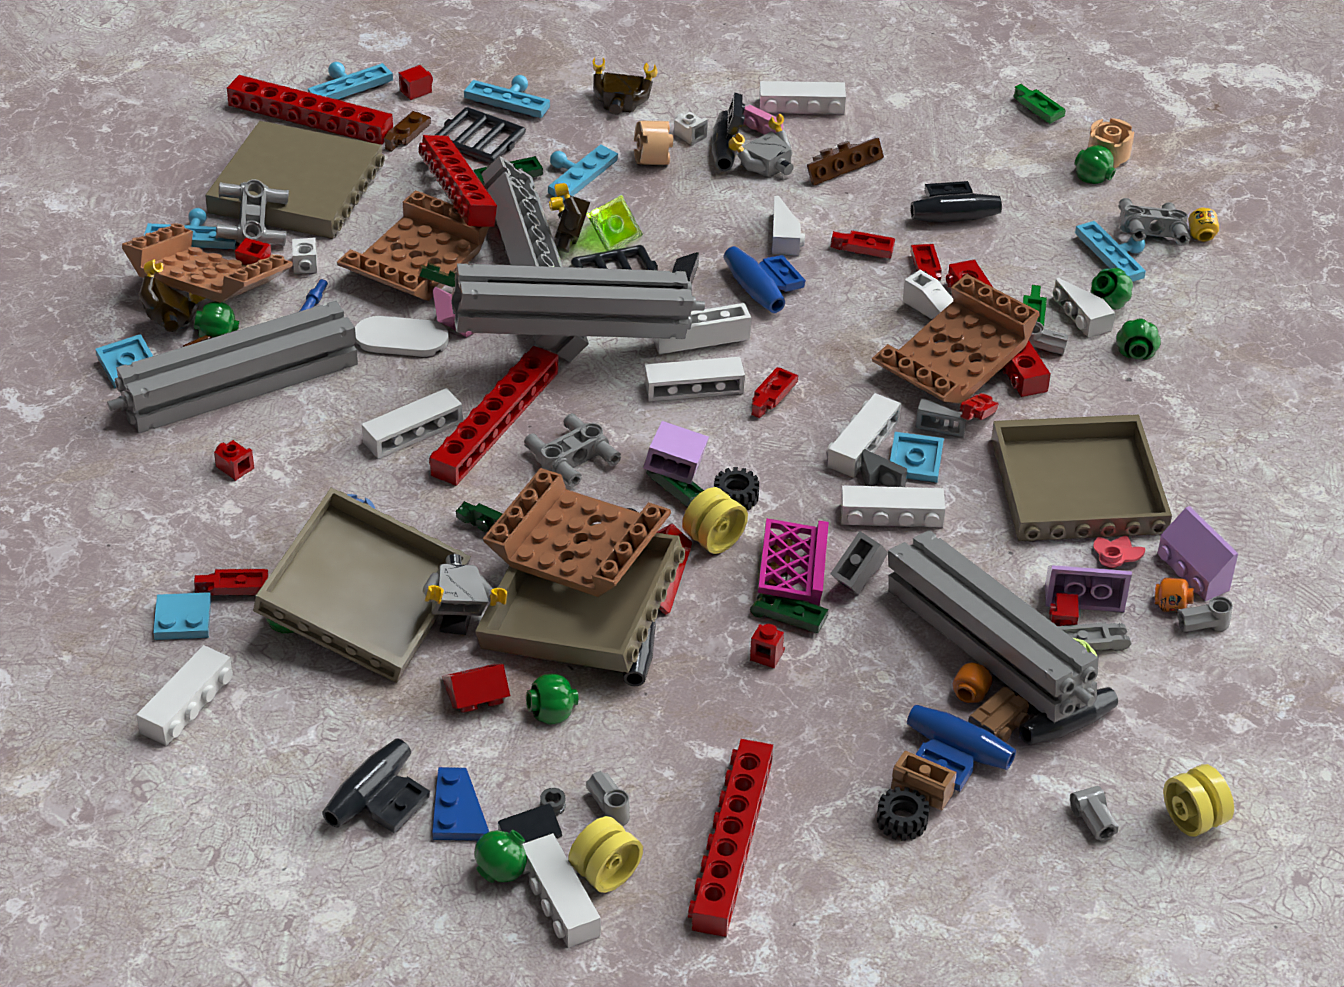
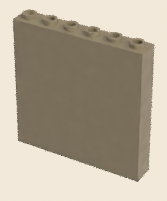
[205,121,385,239]
[991,414,1172,541]
[253,487,471,683]
[475,524,685,673]

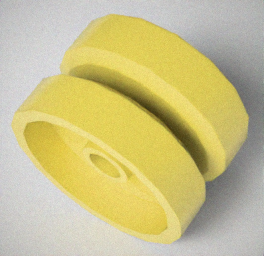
[682,487,748,554]
[1163,764,1234,837]
[568,816,643,893]

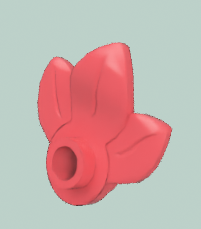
[1093,535,1145,568]

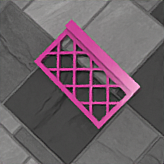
[758,518,829,606]

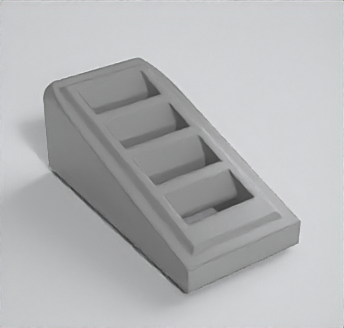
[916,399,966,438]

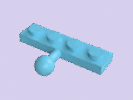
[307,62,393,99]
[464,75,550,118]
[548,144,618,201]
[144,208,237,250]
[1075,221,1146,281]

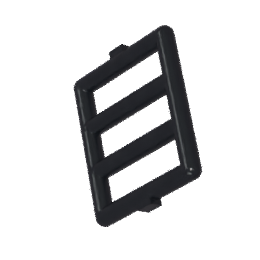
[435,107,526,163]
[571,245,658,271]

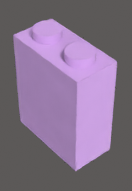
[643,421,709,485]

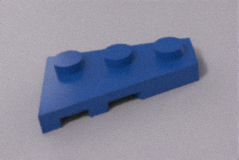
[433,767,489,841]

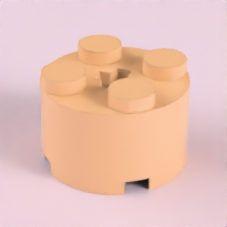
[1088,118,1134,168]
[634,120,673,165]

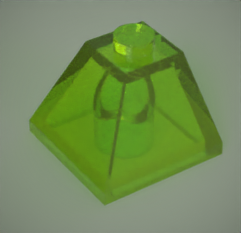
[587,195,643,251]

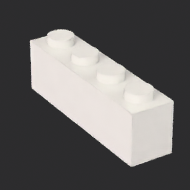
[759,81,846,115]
[653,303,751,354]
[644,357,745,402]
[361,388,463,459]
[826,393,901,478]
[841,486,945,528]
[136,645,233,746]
[522,834,601,948]

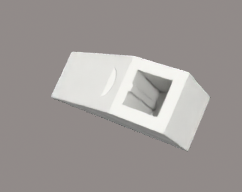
[903,270,953,320]
[1052,278,1115,338]

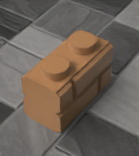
[968,687,1029,743]
[891,750,957,810]

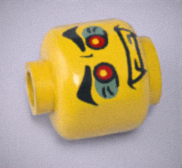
[1188,207,1219,242]

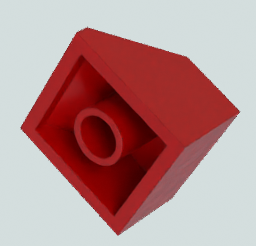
[442,664,511,713]

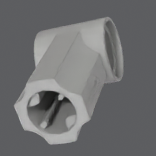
[1029,321,1069,355]
[1177,596,1233,632]
[586,771,630,826]
[1070,786,1119,842]

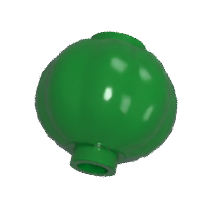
[1074,145,1116,184]
[1090,268,1133,310]
[194,301,240,338]
[1116,318,1161,360]
[526,674,579,725]
[474,830,527,883]

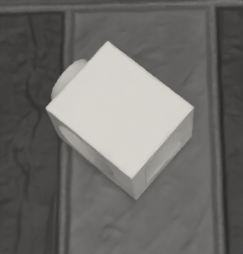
[292,238,317,274]

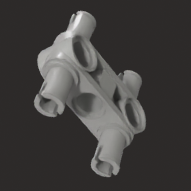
[216,179,289,246]
[1118,198,1190,246]
[524,413,621,487]

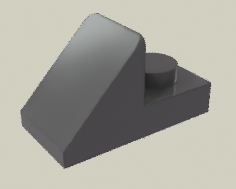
[860,449,907,487]

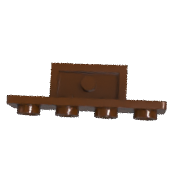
[807,138,884,185]

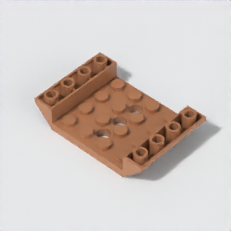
[337,190,489,301]
[122,223,293,303]
[872,274,1039,403]
[483,468,671,597]

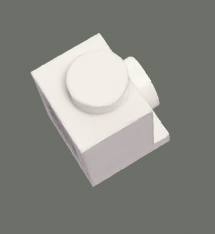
[674,112,708,145]

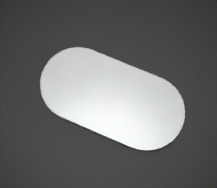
[355,316,449,357]

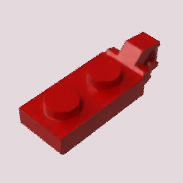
[830,230,895,259]
[910,244,942,281]
[751,367,799,418]
[959,393,999,420]
[194,569,269,595]

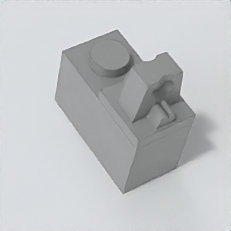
[830,531,888,594]

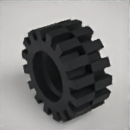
[714,467,759,510]
[877,787,930,841]

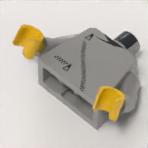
[729,114,794,178]
[423,554,507,616]

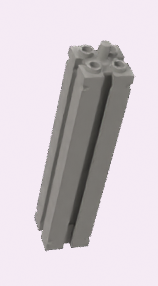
[451,263,705,339]
[107,301,358,433]
[888,530,1099,723]

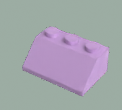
[1157,506,1238,601]
[1045,565,1132,612]

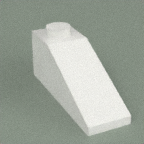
[772,196,805,256]

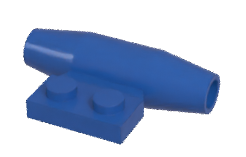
[723,246,806,313]
[907,705,1016,792]

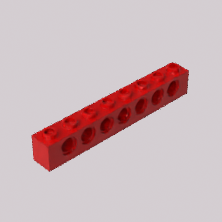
[227,75,393,145]
[418,135,497,227]
[946,259,1051,397]
[429,345,558,486]
[688,739,774,937]

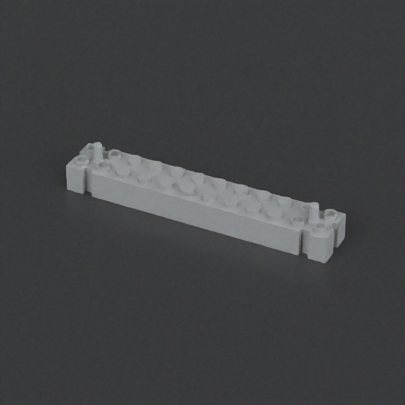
[482,156,589,362]

